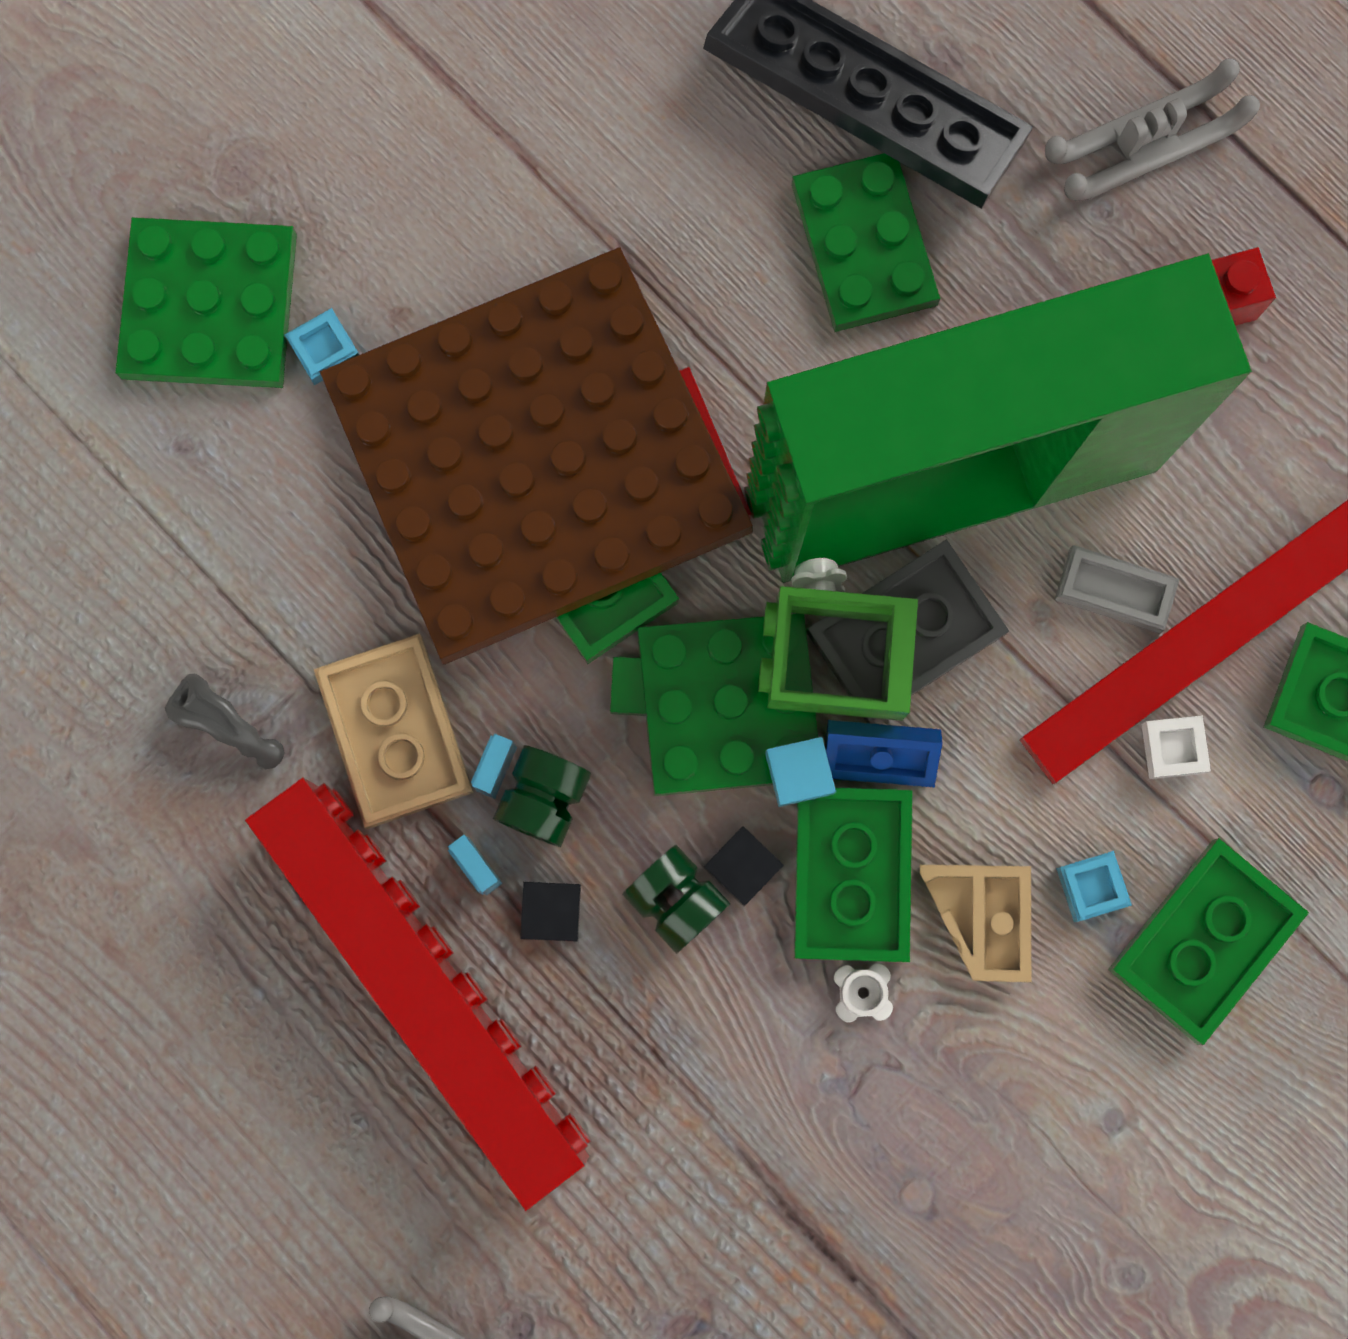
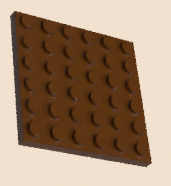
[320,247,753,665]

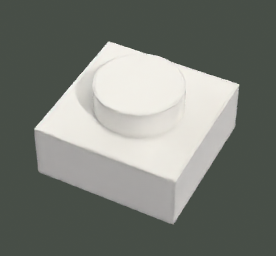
[1141,715,1211,779]

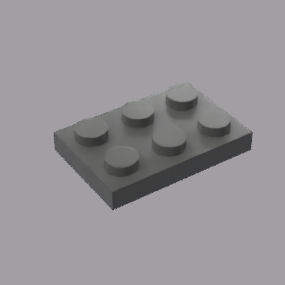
[806,539,1009,723]

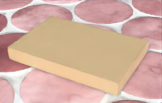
[314,633,474,829]

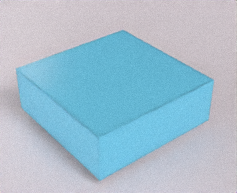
[285,308,359,385]
[471,733,517,799]
[765,737,836,807]
[448,834,503,895]
[1056,851,1132,922]

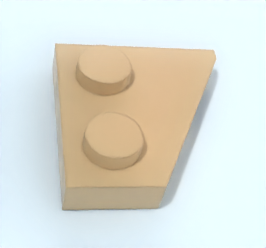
[920,865,1032,982]

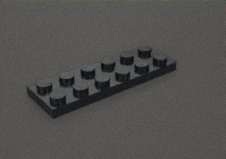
[703,0,1033,209]

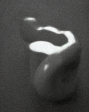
[165,673,285,770]

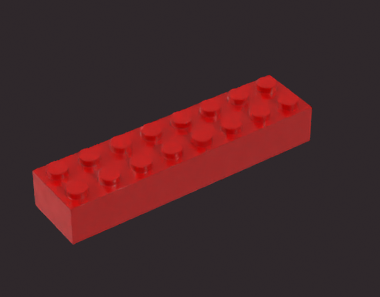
[245,777,591,1211]

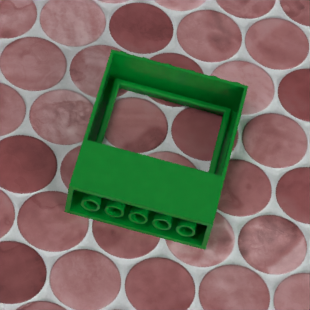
[744,253,1252,583]

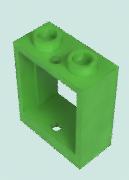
[758,586,918,721]

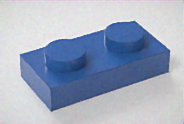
[825,720,943,788]

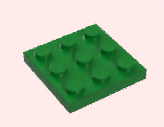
[115,217,297,388]
[637,613,818,796]

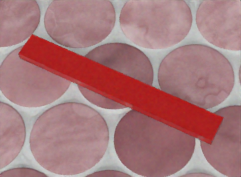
[1019,500,1348,784]

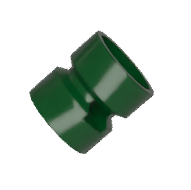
[493,745,591,848]
[622,845,730,954]

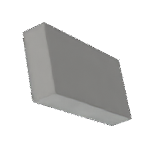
[1055,545,1180,634]

